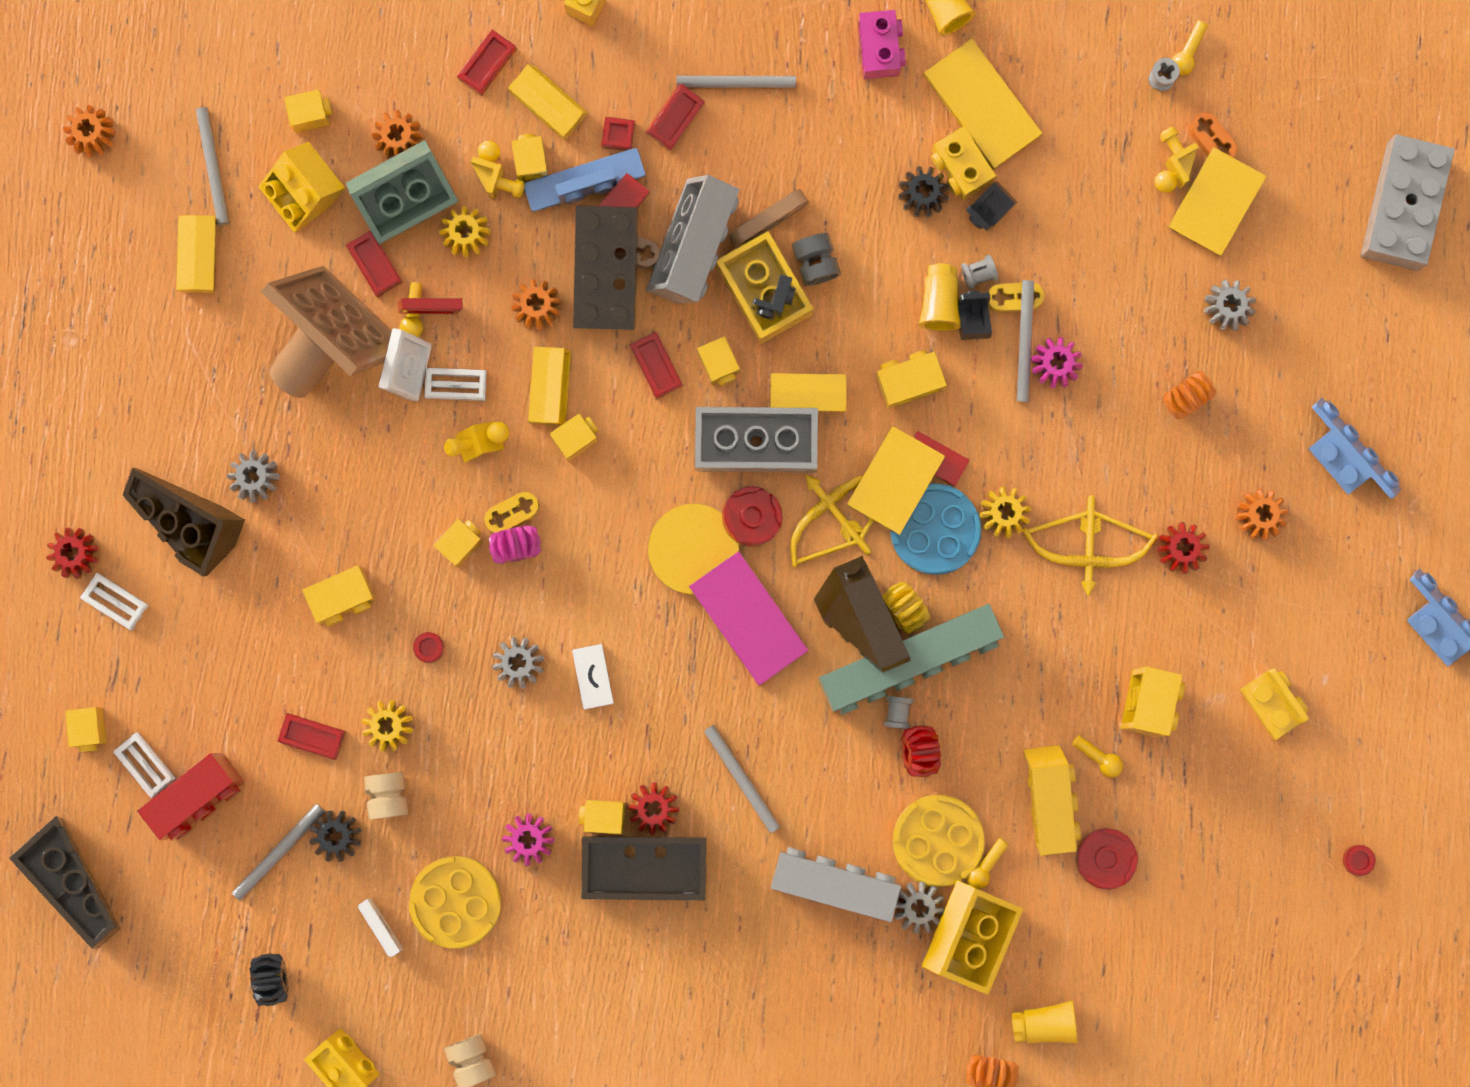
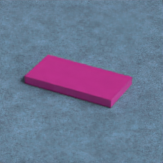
[689,551,809,685]

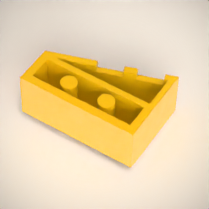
[1023,745,1081,856]

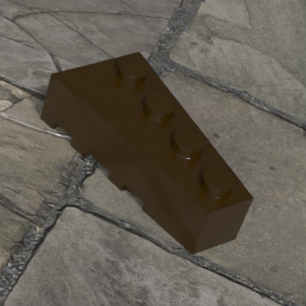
[9,816,121,950]

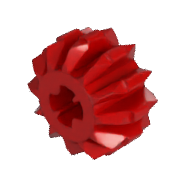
[1157,522,1210,574]
[46,527,100,579]
[901,725,942,777]
[627,783,680,835]

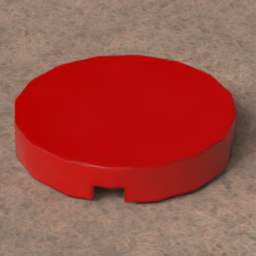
[722,486,783,547]
[1076,828,1138,890]

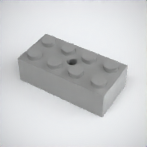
[1360,134,1455,271]
[646,175,740,304]
[695,407,818,473]
[771,847,901,922]

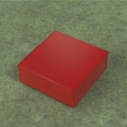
[601,116,635,151]

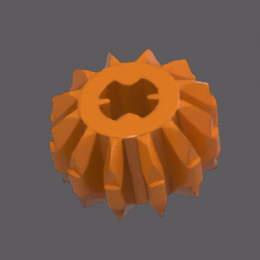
[63,105,116,157]
[372,110,424,160]
[511,279,562,331]
[1162,371,1217,419]
[1235,489,1289,541]
[966,1055,1019,1087]

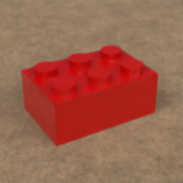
[137,753,245,841]

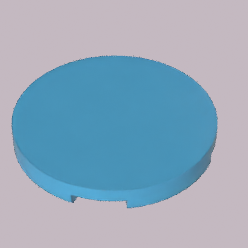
[890,484,981,575]

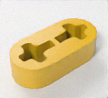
[988,283,1044,313]
[484,492,539,533]

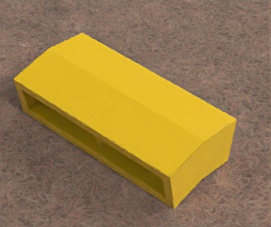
[508,64,588,141]
[176,215,216,293]
[528,347,571,425]
[770,373,846,411]

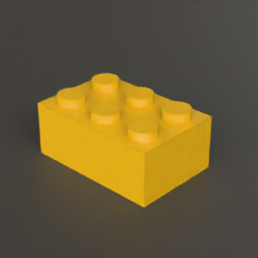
[716,231,814,344]
[1120,666,1185,737]
[922,880,1024,995]

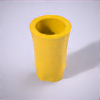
[925,0,976,36]
[919,263,961,331]
[1012,1000,1078,1044]

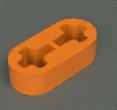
[1189,112,1237,158]

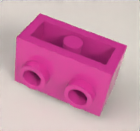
[858,10,906,79]

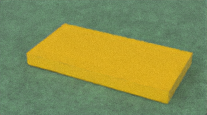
[923,39,1043,170]

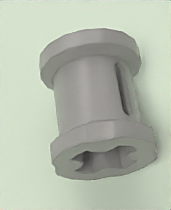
[1148,58,1180,92]
[961,255,998,290]
[883,696,914,729]

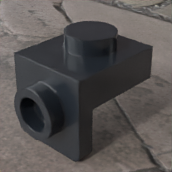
[966,181,1018,231]
[752,274,796,320]
[958,291,992,340]

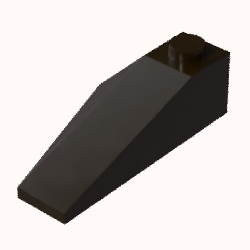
[123,468,245,577]
[814,556,911,673]

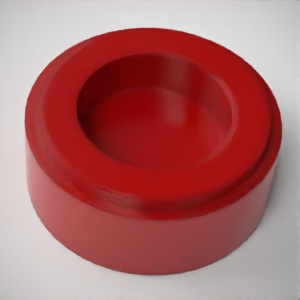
[413,632,445,663]
[1343,845,1376,876]

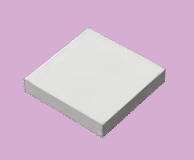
[379,328,432,402]

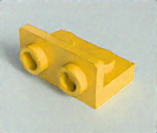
[1239,669,1309,740]
[304,1028,380,1087]

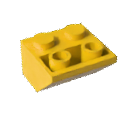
[258,142,345,233]

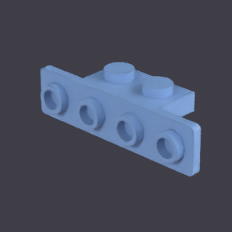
[525,148,645,212]
[1309,398,1401,499]
[1407,569,1470,667]

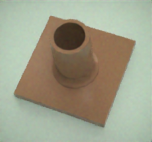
[261,266,392,398]

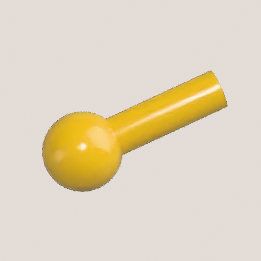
[1172,20,1208,76]
[399,282,423,338]
[1072,735,1124,778]
[966,837,1010,889]

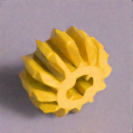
[439,206,491,258]
[979,486,1031,538]
[882,581,930,634]
[362,700,414,752]

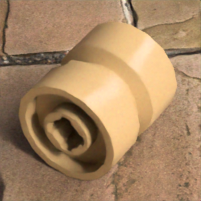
[364,772,408,820]
[444,1034,496,1087]

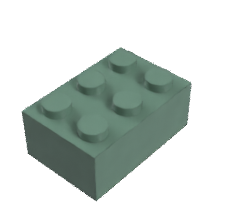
[346,140,459,244]

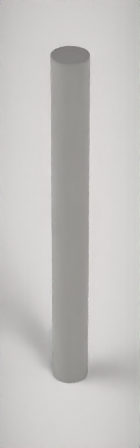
[677,75,796,88]
[196,107,229,226]
[1017,280,1034,402]
[703,725,780,834]
[232,804,326,901]

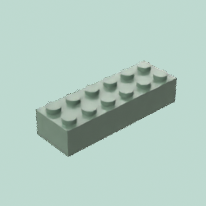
[818,604,1004,715]

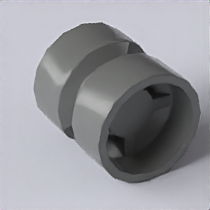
[792,233,841,286]

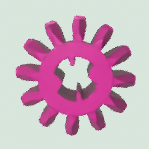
[1031,337,1083,389]
[489,526,541,564]
[502,813,555,866]

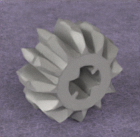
[1204,280,1256,331]
[227,451,280,503]
[492,637,544,689]
[894,881,945,934]

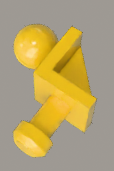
[1155,127,1198,193]
[471,141,526,200]
[444,421,510,463]

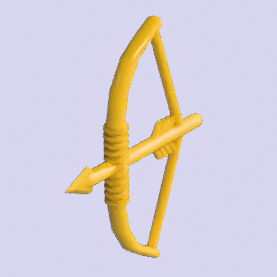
[791,474,874,567]
[1023,495,1158,597]

